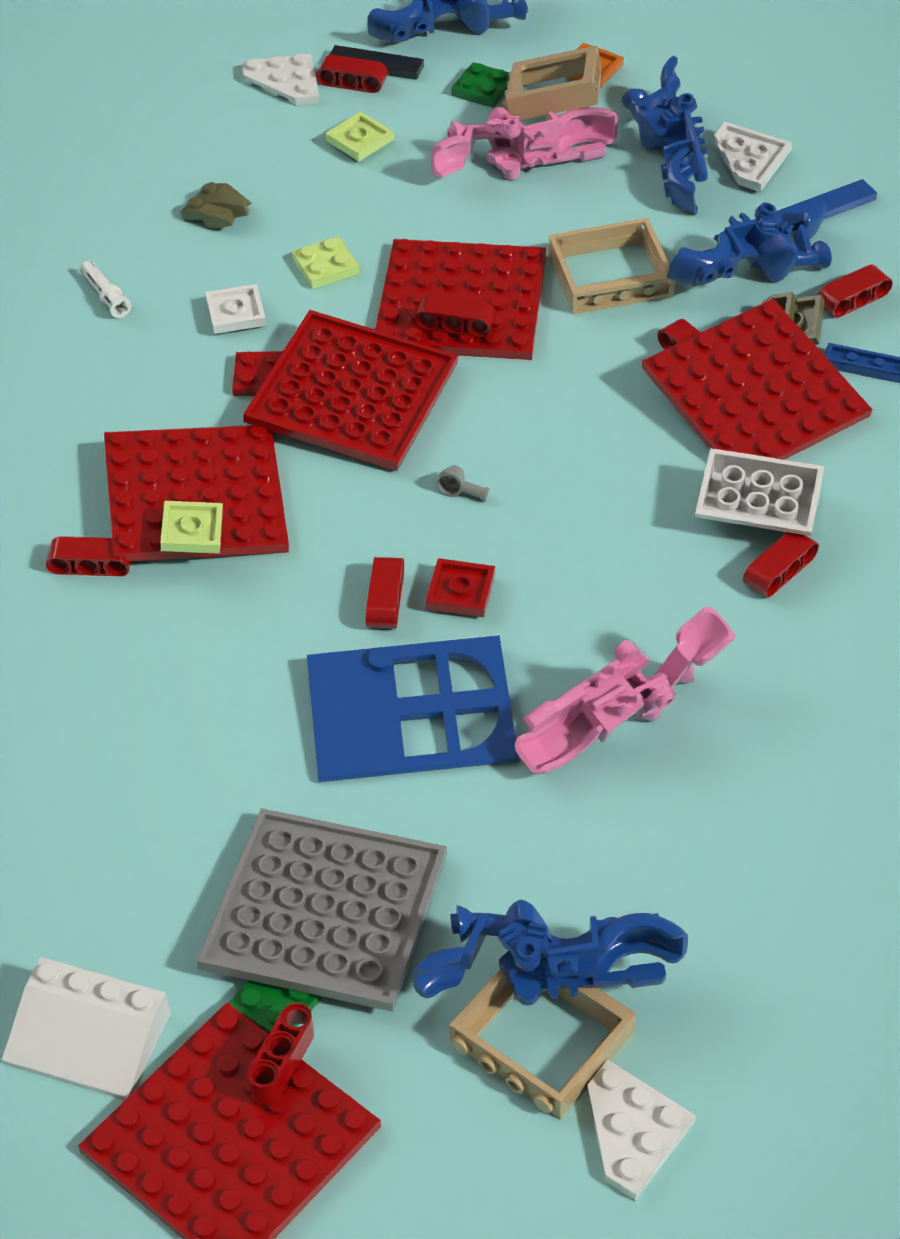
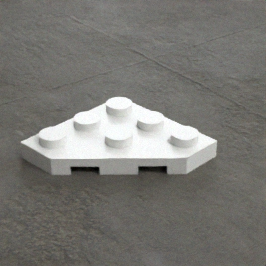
[242,54,320,106]
[714,122,792,192]
[587,1059,696,1201]

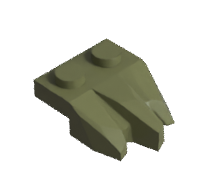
[180,182,252,228]
[761,292,825,345]

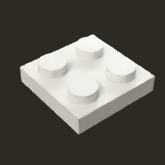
[205,284,266,334]

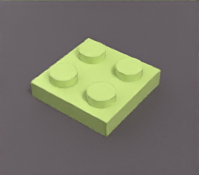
[325,111,394,162]
[292,236,360,289]
[161,501,223,554]

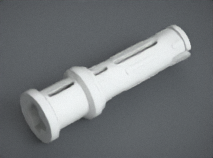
[80,260,132,318]

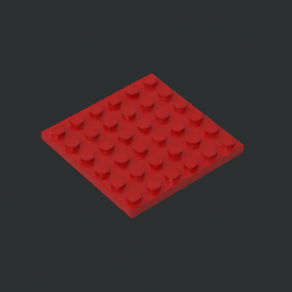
[375,239,546,360]
[641,299,873,460]
[243,309,458,471]
[104,425,289,562]
[78,1002,381,1239]

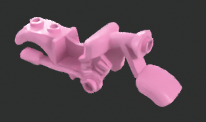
[431,107,618,180]
[515,607,735,774]

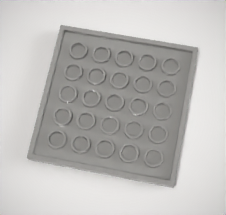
[197,808,447,1012]

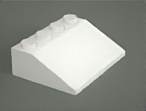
[695,448,824,536]
[2,957,171,1100]

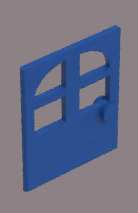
[307,635,519,782]

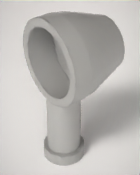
[435,465,490,501]

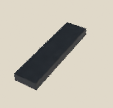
[329,45,424,79]

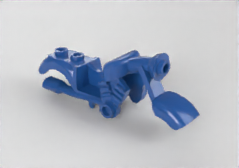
[367,0,528,42]
[621,55,708,214]
[667,200,832,286]
[412,899,688,1006]

